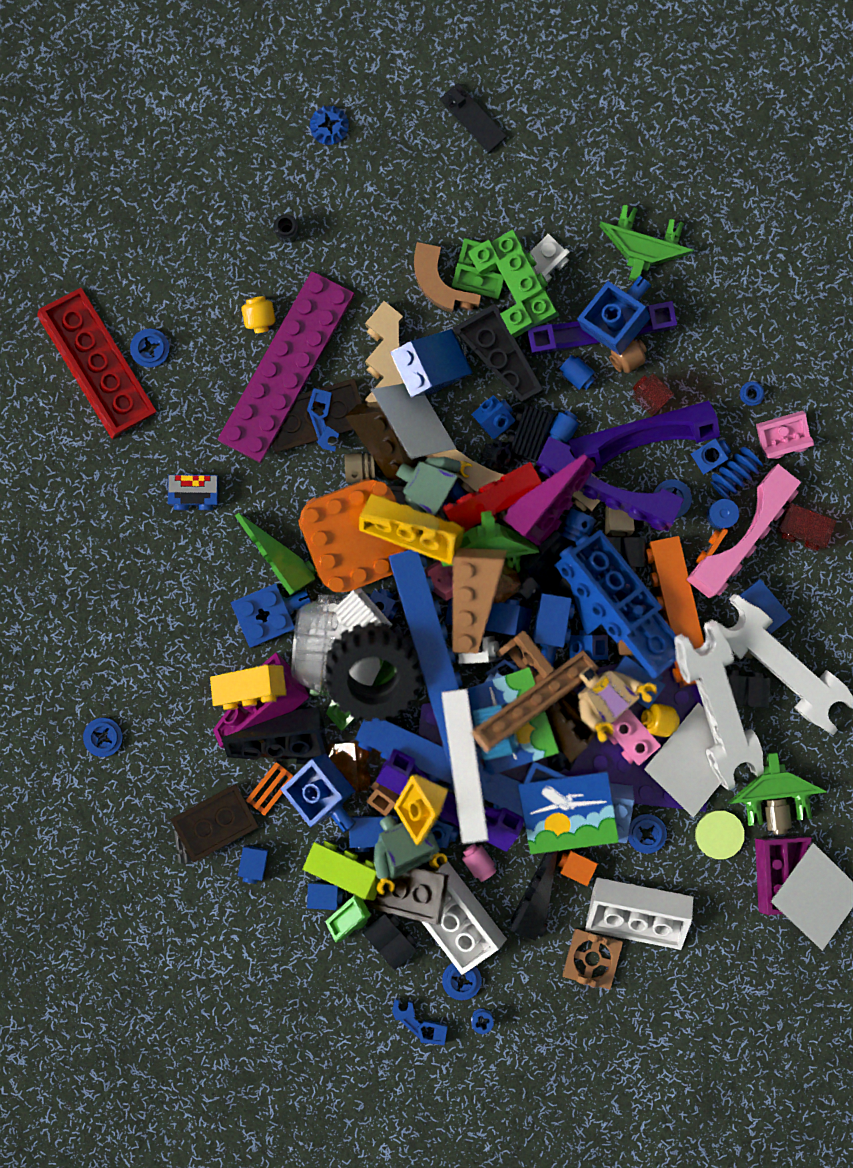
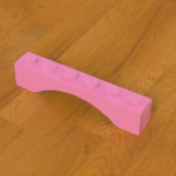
[686,464,801,598]

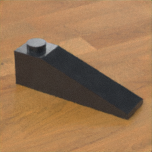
[508,851,558,940]

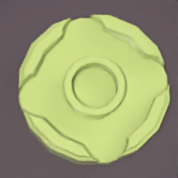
[695,810,744,859]

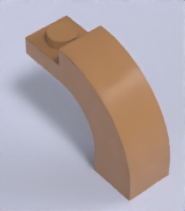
[414,242,481,313]

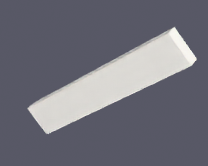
[442,689,488,843]

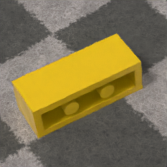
[210,665,286,710]

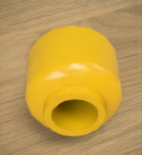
[241,296,276,333]
[641,703,680,737]

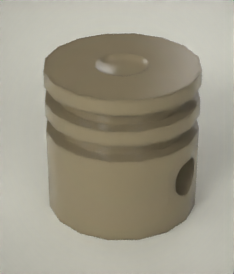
[345,453,375,483]

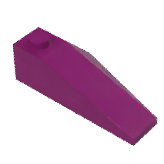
[504,455,596,546]
[213,653,309,749]

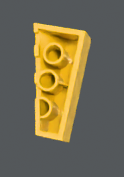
[359,494,464,565]

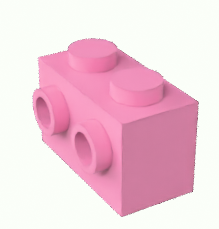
[605,708,661,766]

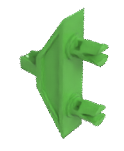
[599,205,694,281]
[441,511,539,574]
[727,752,827,826]

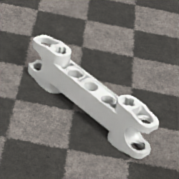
[711,594,853,735]
[675,621,764,790]

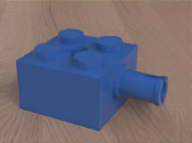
[577,276,651,356]
[230,583,312,648]
[532,594,575,670]
[280,753,356,833]

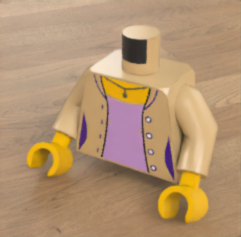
[578,666,657,741]

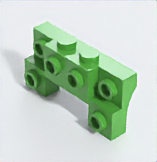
[468,229,559,338]

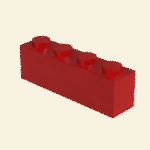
[443,462,542,534]

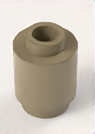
[765,798,792,835]

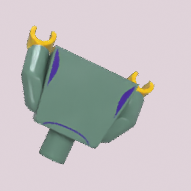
[396,457,473,520]
[374,815,447,894]

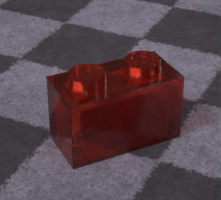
[631,374,674,416]
[777,503,836,552]

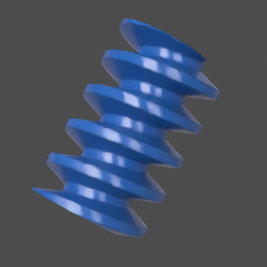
[710,447,763,500]

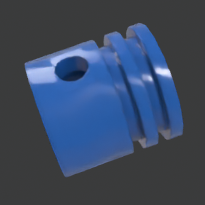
[707,499,739,529]
[559,508,597,544]

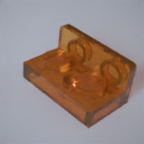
[328,742,371,792]

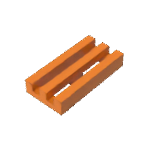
[245,762,294,816]

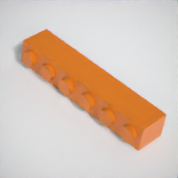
[645,536,704,688]

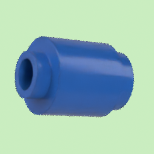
[559,355,596,390]
[546,410,580,445]

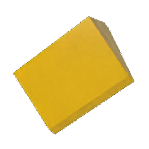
[394,775,448,846]

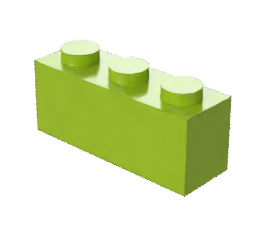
[302,840,380,900]

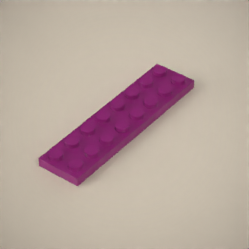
[217,271,355,463]

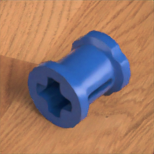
[471,1008,494,1034]

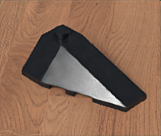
[222,707,328,765]

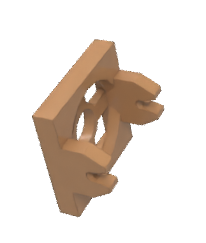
[496,631,554,684]
[562,928,623,990]

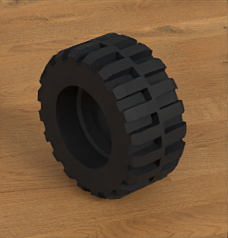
[325,622,422,722]

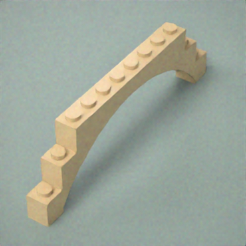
[365,301,600,526]

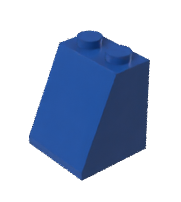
[390,329,473,397]

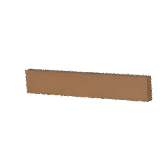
[471,650,599,753]

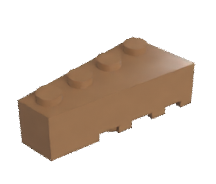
[453,548,508,654]

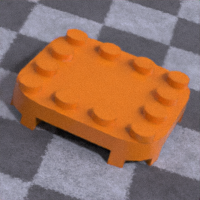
[298,478,410,593]

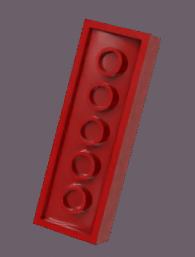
[37,288,157,440]

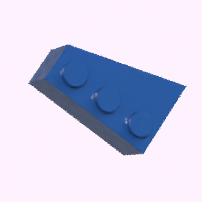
[445,597,532,636]

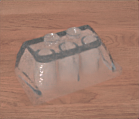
[291,595,345,695]

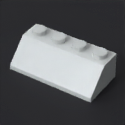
[421,861,507,975]
[585,878,693,950]

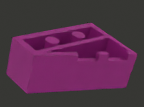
[755,835,812,915]

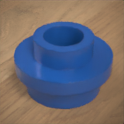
[740,381,765,406]

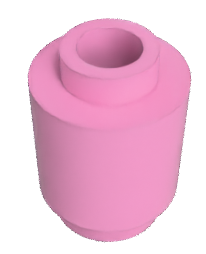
[462,844,497,882]

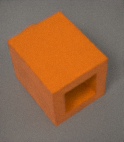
[557,849,598,886]

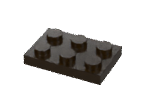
[170,784,258,863]

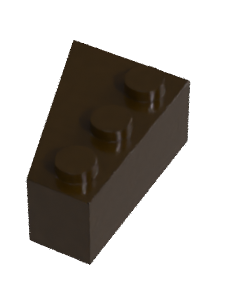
[345,402,420,480]
[545,672,598,762]

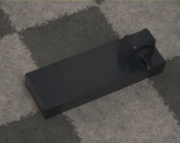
[440,83,506,154]

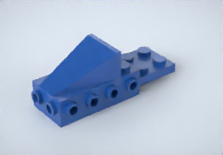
[555,530,677,679]

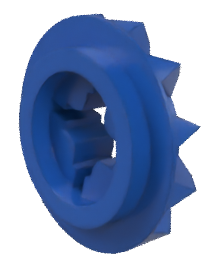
[310,106,349,145]
[130,329,170,368]
[653,479,692,518]
[83,718,123,757]
[628,814,667,854]
[442,963,481,1000]

